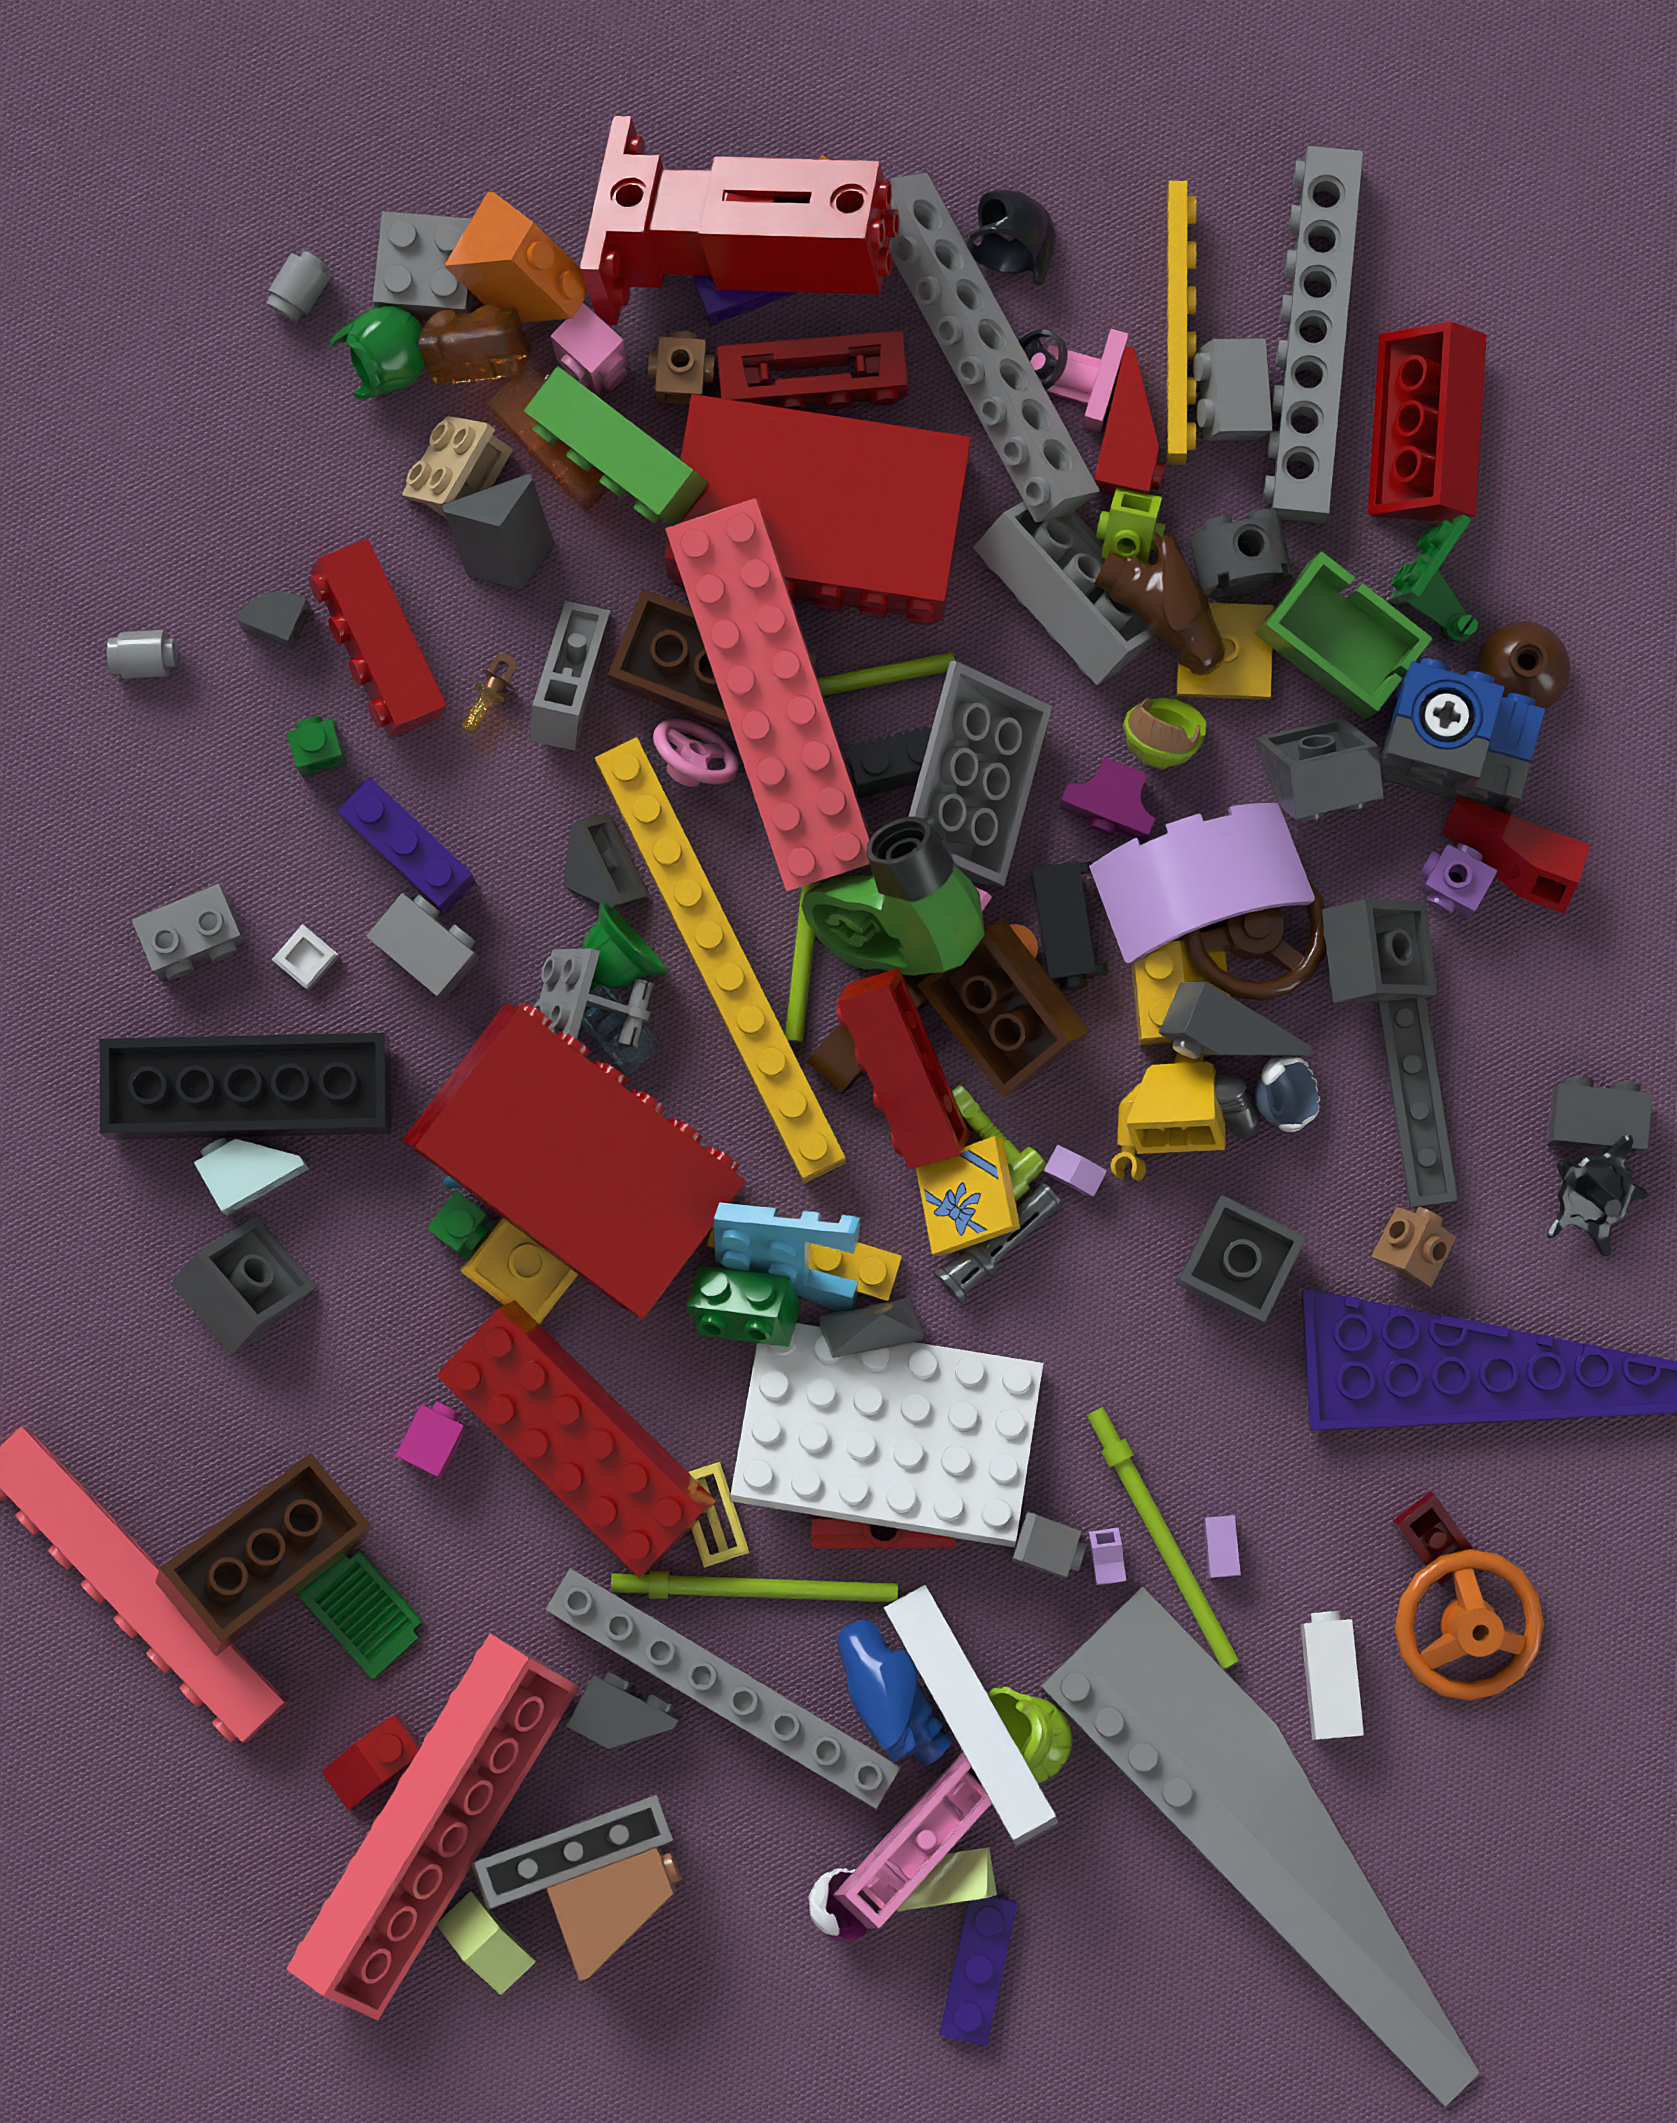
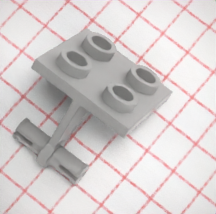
[533,948,654,1048]

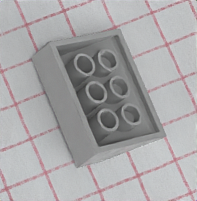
[908,661,1052,886]

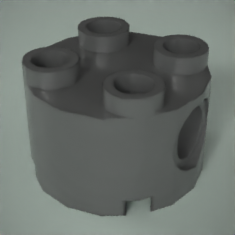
[1190,509,1293,599]

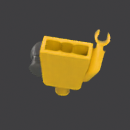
[1111,1052,1260,1181]

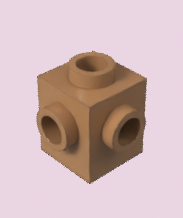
[648,331,715,405]
[1371,1206,1457,1288]

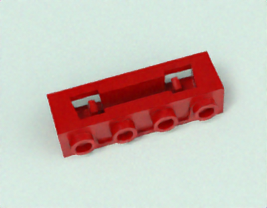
[717,330,908,411]

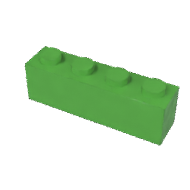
[524,366,709,526]

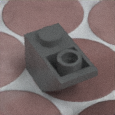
[566,1671,680,1749]

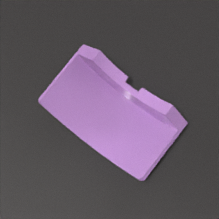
[1089,803,1315,963]

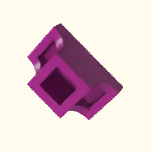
[1060,757,1156,843]

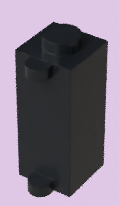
[1031,861,1109,991]

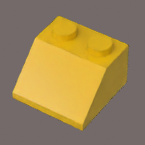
[1131,941,1229,1046]

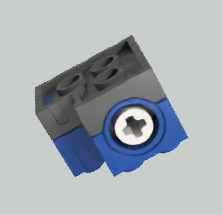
[1379,658,1545,815]

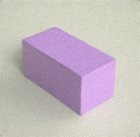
[1203,1515,1241,1578]

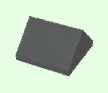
[441,473,554,590]

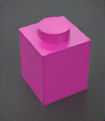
[395,1401,467,1479]

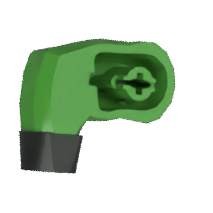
[801,817,985,976]

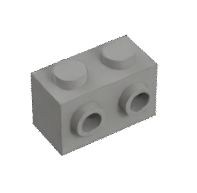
[1193,339,1273,441]
[132,884,246,980]
[366,893,480,1000]

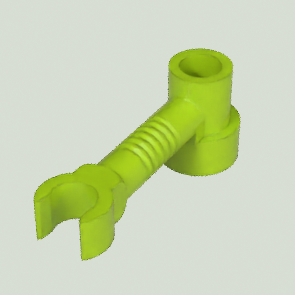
[952,1084,1046,1202]

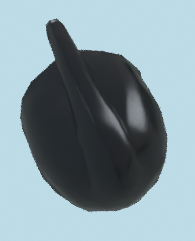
[967,189,1055,285]

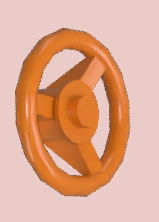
[1395,1549,1545,1701]

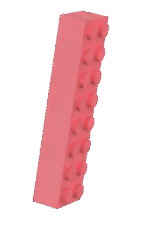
[665,498,871,892]
[286,1633,580,2020]

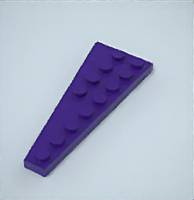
[1301,1289,1677,1431]

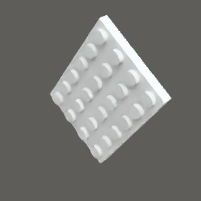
[730,1323,1043,1548]

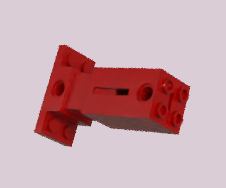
[580,116,900,325]

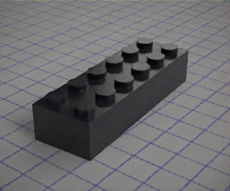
[100,1033,391,1140]

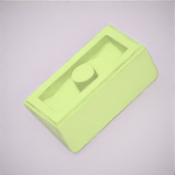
[897,1847,997,1912]

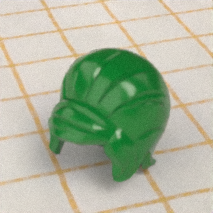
[329,305,429,400]

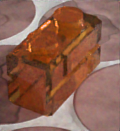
[418,305,531,385]

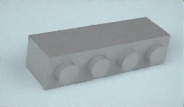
[471,1795,673,1910]

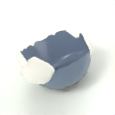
[1254,1056,1320,1133]

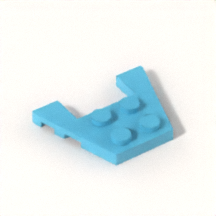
[714,1203,860,1312]

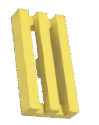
[688,1462,750,1568]

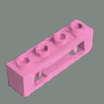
[833,1753,992,1929]

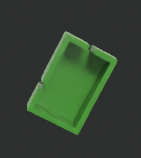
[1255,551,1433,720]

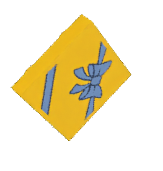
[916,1136,1020,1257]

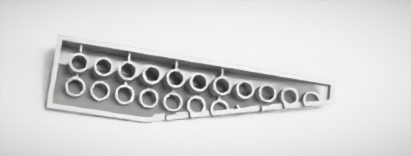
[1040,1586,1479,2107]

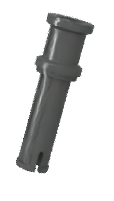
[933,1182,1063,1304]

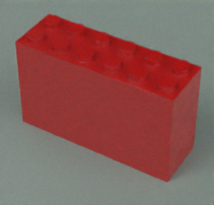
[664,394,971,626]
[402,1003,746,1319]

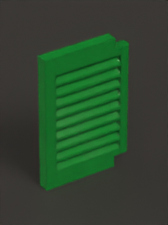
[297,1550,423,1680]

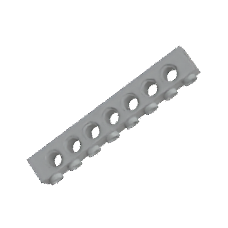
[1263,146,1363,524]
[889,173,1100,523]
[545,1568,901,1809]

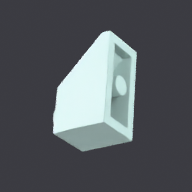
[194,1138,309,1216]

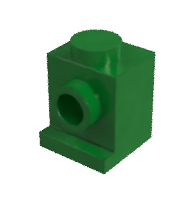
[286,716,347,778]
[427,1191,496,1261]

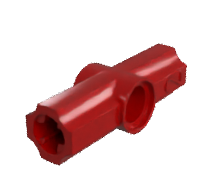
[812,1515,956,1550]

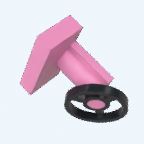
[1019,329,1128,432]

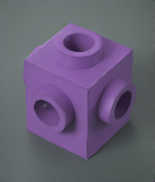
[1419,843,1498,919]

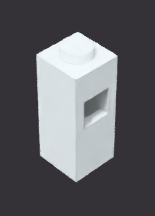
[1300,1611,1364,1740]

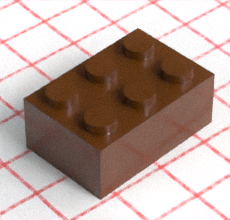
[917,920,1091,1097]

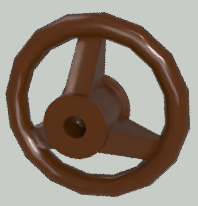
[1183,879,1327,1001]

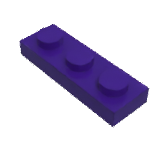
[939,1896,1018,2046]

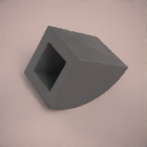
[236,591,312,650]

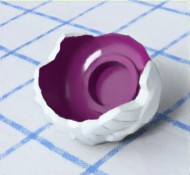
[809,1868,868,1942]

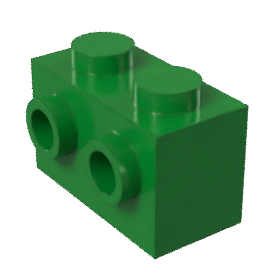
[687,1266,801,1347]

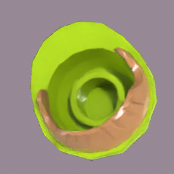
[1123,697,1206,770]

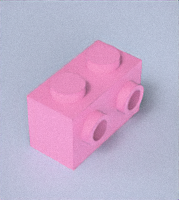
[551,303,628,396]

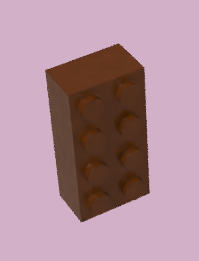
[608,589,819,733]
[155,1453,371,1656]

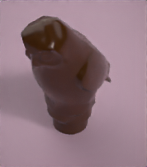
[1094,532,1226,676]

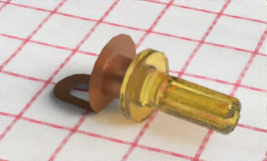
[461,653,517,734]

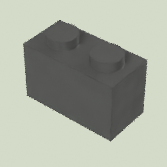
[1547,1077,1653,1155]

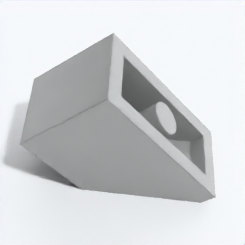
[1011,1512,1087,1579]

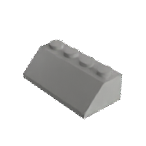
[973,501,1157,685]

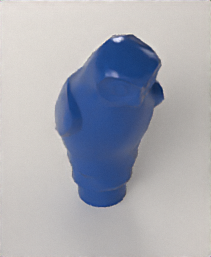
[837,1620,952,1766]

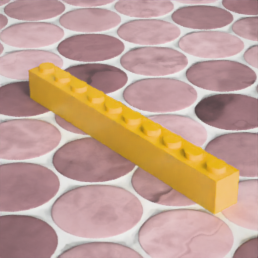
[594,737,846,1184]

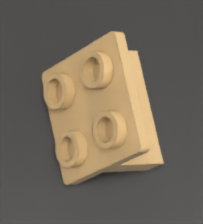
[402,416,513,518]

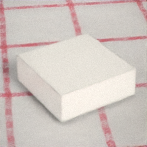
[272,924,340,991]

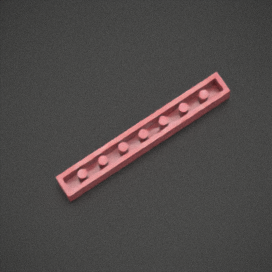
[0,1426,289,1743]

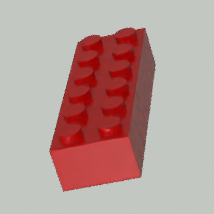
[436,1300,717,1578]

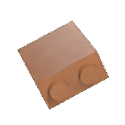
[547,1845,682,1981]

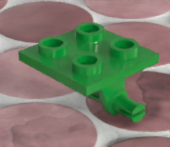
[1387,514,1478,642]

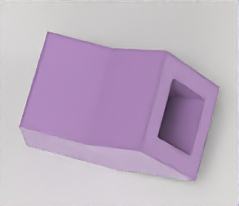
[1044,1144,1107,1197]
[1089,1528,1126,1586]

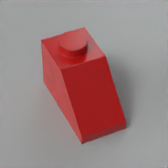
[321,1714,422,1810]

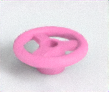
[653,718,739,787]

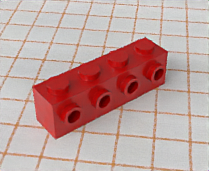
[309,538,447,739]
[836,968,970,1170]

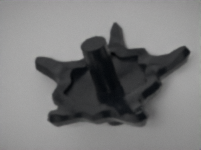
[1547,1135,1648,1257]

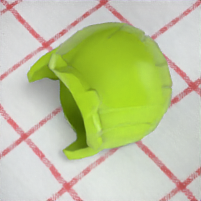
[987,1686,1072,1784]

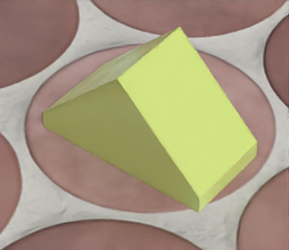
[436,1891,537,1995]

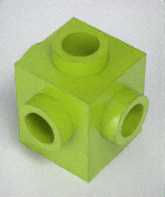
[1096,487,1166,563]

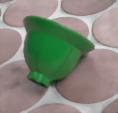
[582,902,669,990]

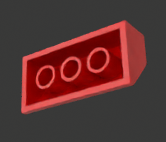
[1367,321,1487,522]

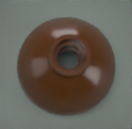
[1476,622,1570,710]

